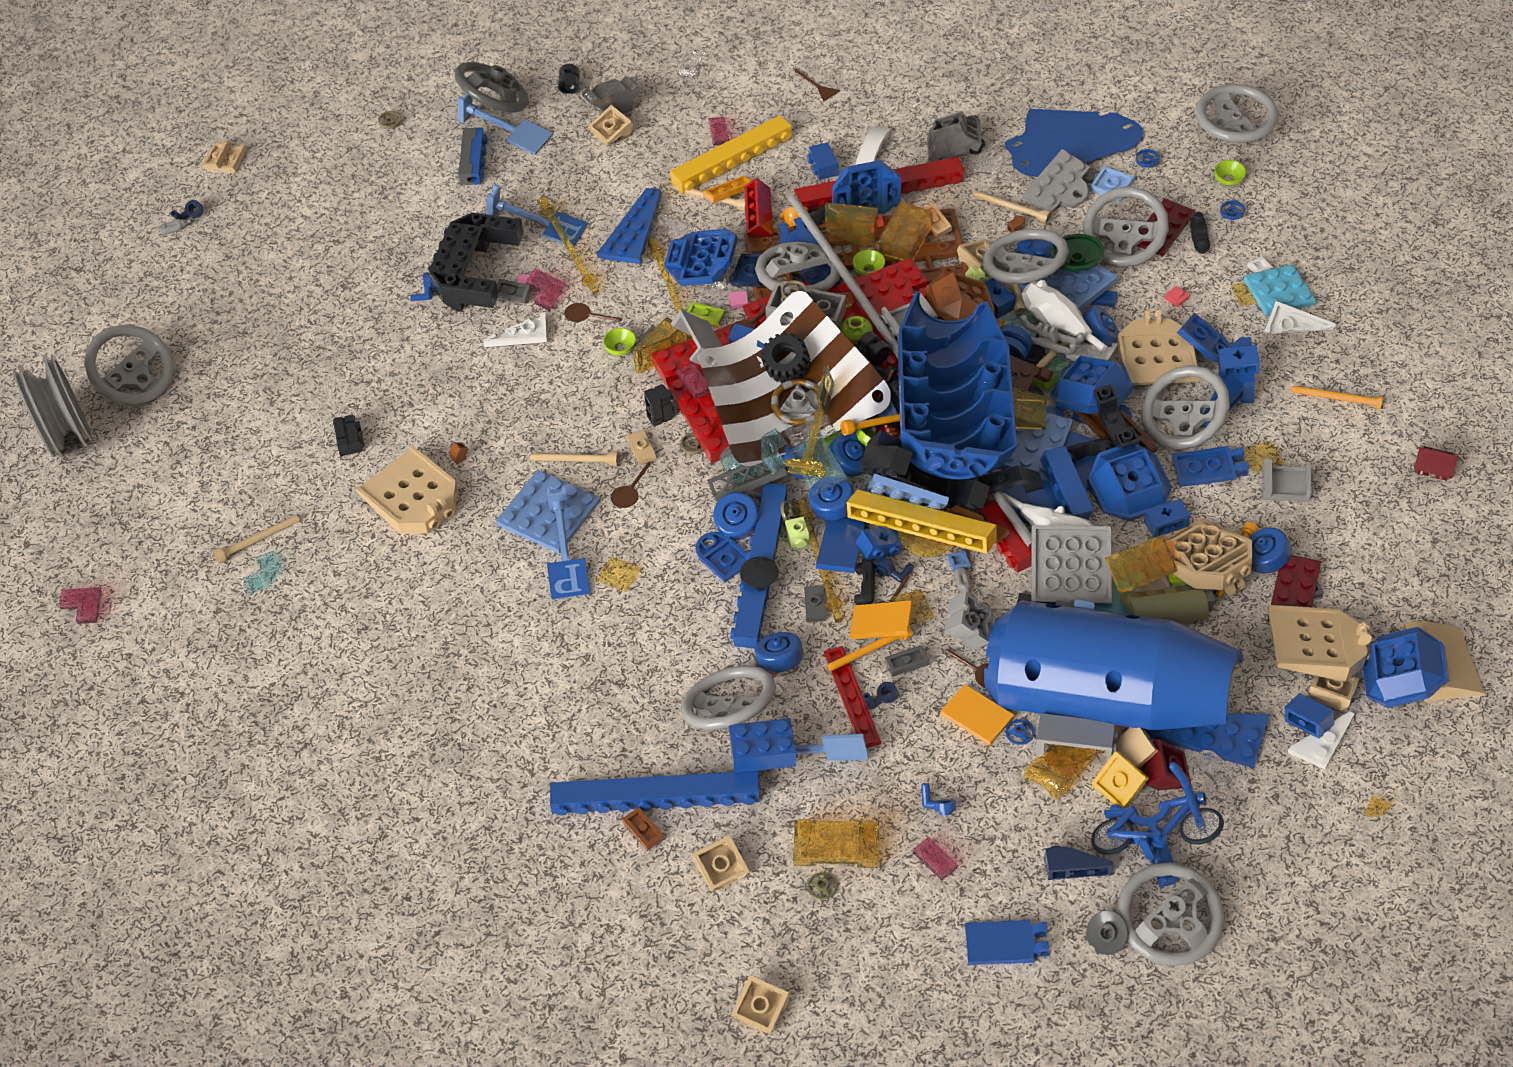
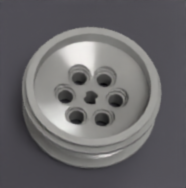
[13,354,93,457]

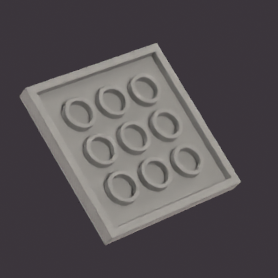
[1031,525,1112,605]

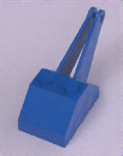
[1202,337,1255,428]

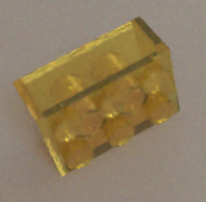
[878,201,933,261]
[1105,535,1178,594]

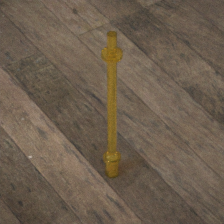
[537,196,599,295]
[647,238,692,339]
[795,498,843,623]

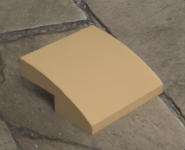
[202,142,247,173]
[1115,727,1158,769]

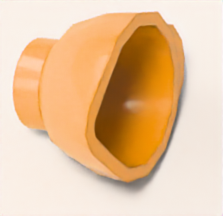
[779,207,808,227]

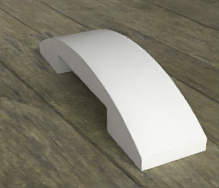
[855,125,892,165]

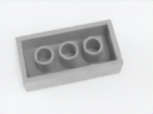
[766,282,846,329]

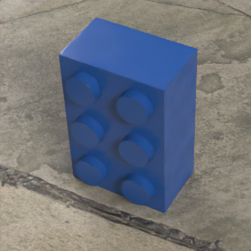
[729,718,796,773]

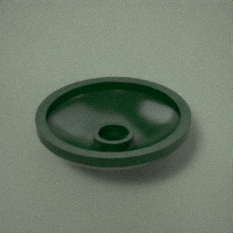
[1051,234,1104,272]

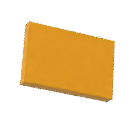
[850,601,913,639]
[940,684,1014,745]

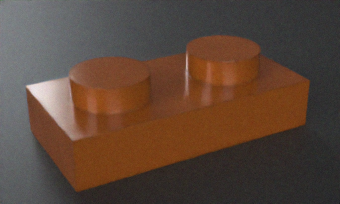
[622,807,664,851]

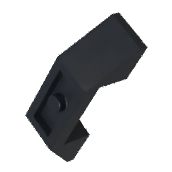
[1093,384,1140,449]
[975,465,1044,509]

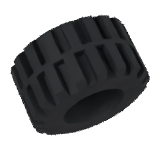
[761,332,810,383]

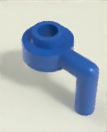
[410,272,432,301]
[921,783,956,815]

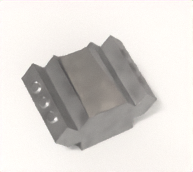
[581,75,643,114]
[927,111,982,162]

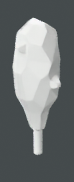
[1022,280,1107,352]
[1003,493,1094,526]

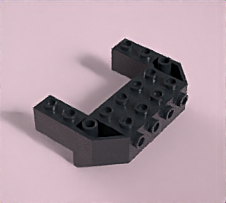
[427,212,524,312]
[860,431,990,510]

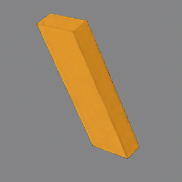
[703,175,752,203]

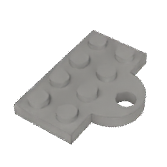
[1022,149,1090,213]

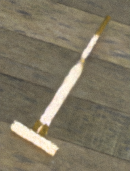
[785,365,835,478]

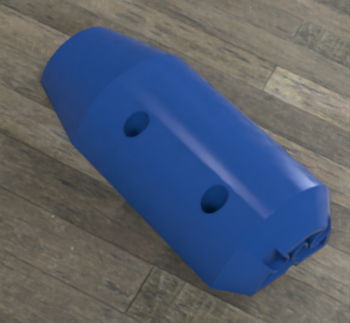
[898,291,1017,479]
[984,601,1243,730]

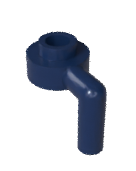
[170,200,203,220]
[875,557,914,583]
[863,682,898,709]

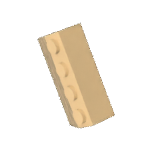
[1403,621,1485,702]

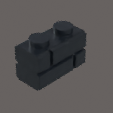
[644,384,675,426]
[333,414,364,456]

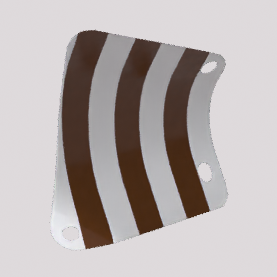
[699,291,891,466]

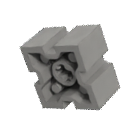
[944,591,994,650]

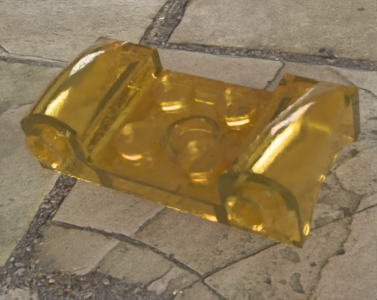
[1024,744,1106,800]
[793,819,880,868]

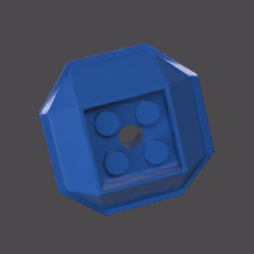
[832,160,901,220]
[664,229,738,286]
[1050,355,1134,414]
[1087,444,1172,521]
[1363,627,1450,708]

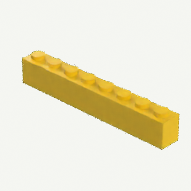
[670,115,792,194]
[847,489,997,554]

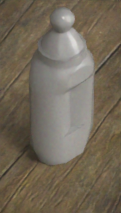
[159,219,191,235]
[954,568,972,593]

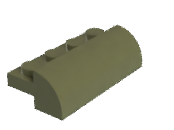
[1119,585,1209,623]

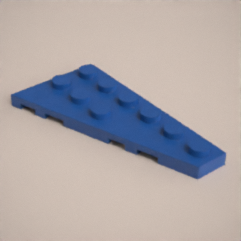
[596,188,662,264]
[1144,713,1269,768]

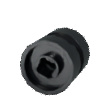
[558,64,580,94]
[856,331,891,365]

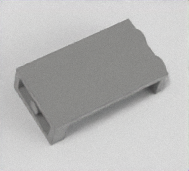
[671,310,722,366]
[1035,713,1118,763]

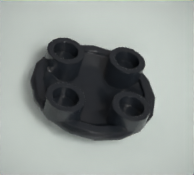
[740,557,779,591]

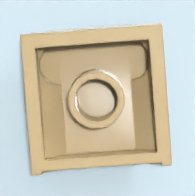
[587,105,633,145]
[957,239,998,268]
[1309,676,1360,711]
[692,835,750,892]
[731,975,790,1034]

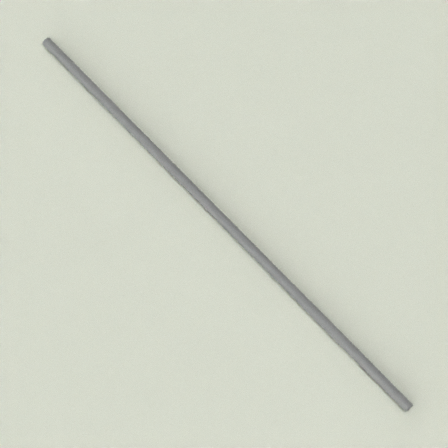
[788,194,1031,548]

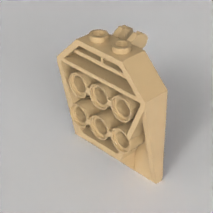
[1117,309,1200,385]
[356,446,458,534]
[1145,518,1252,596]
[1268,605,1372,681]

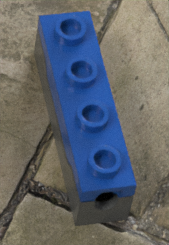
[458,127,488,185]

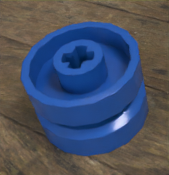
[1000,325,1033,361]

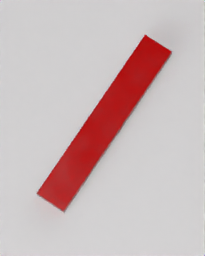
[824,646,881,748]

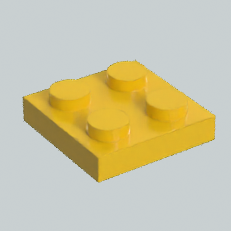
[1091,751,1149,808]

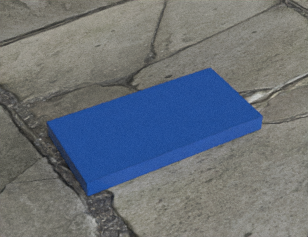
[816,517,866,573]

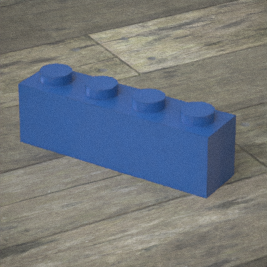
[1040,446,1094,520]

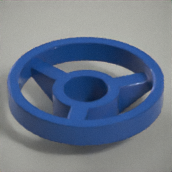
[1135,149,1160,168]
[1220,200,1245,220]
[1005,720,1034,745]

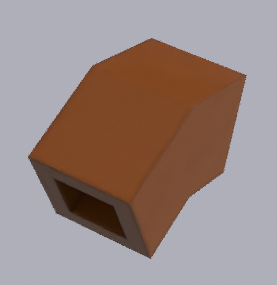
[1007,215,1025,233]
[449,442,468,464]

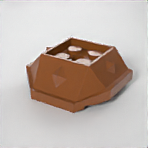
[925,272,994,321]

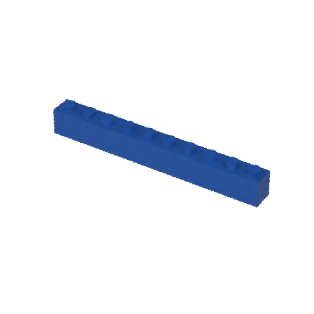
[730,483,788,649]
[550,771,760,816]

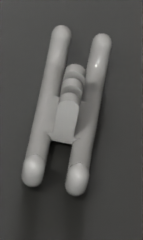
[1015,315,1084,355]

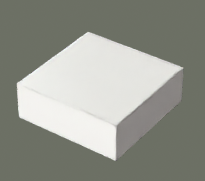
[1248,256,1273,273]

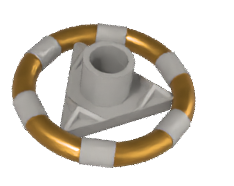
[771,379,825,426]

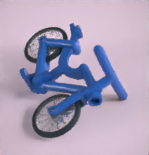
[1091,762,1224,860]

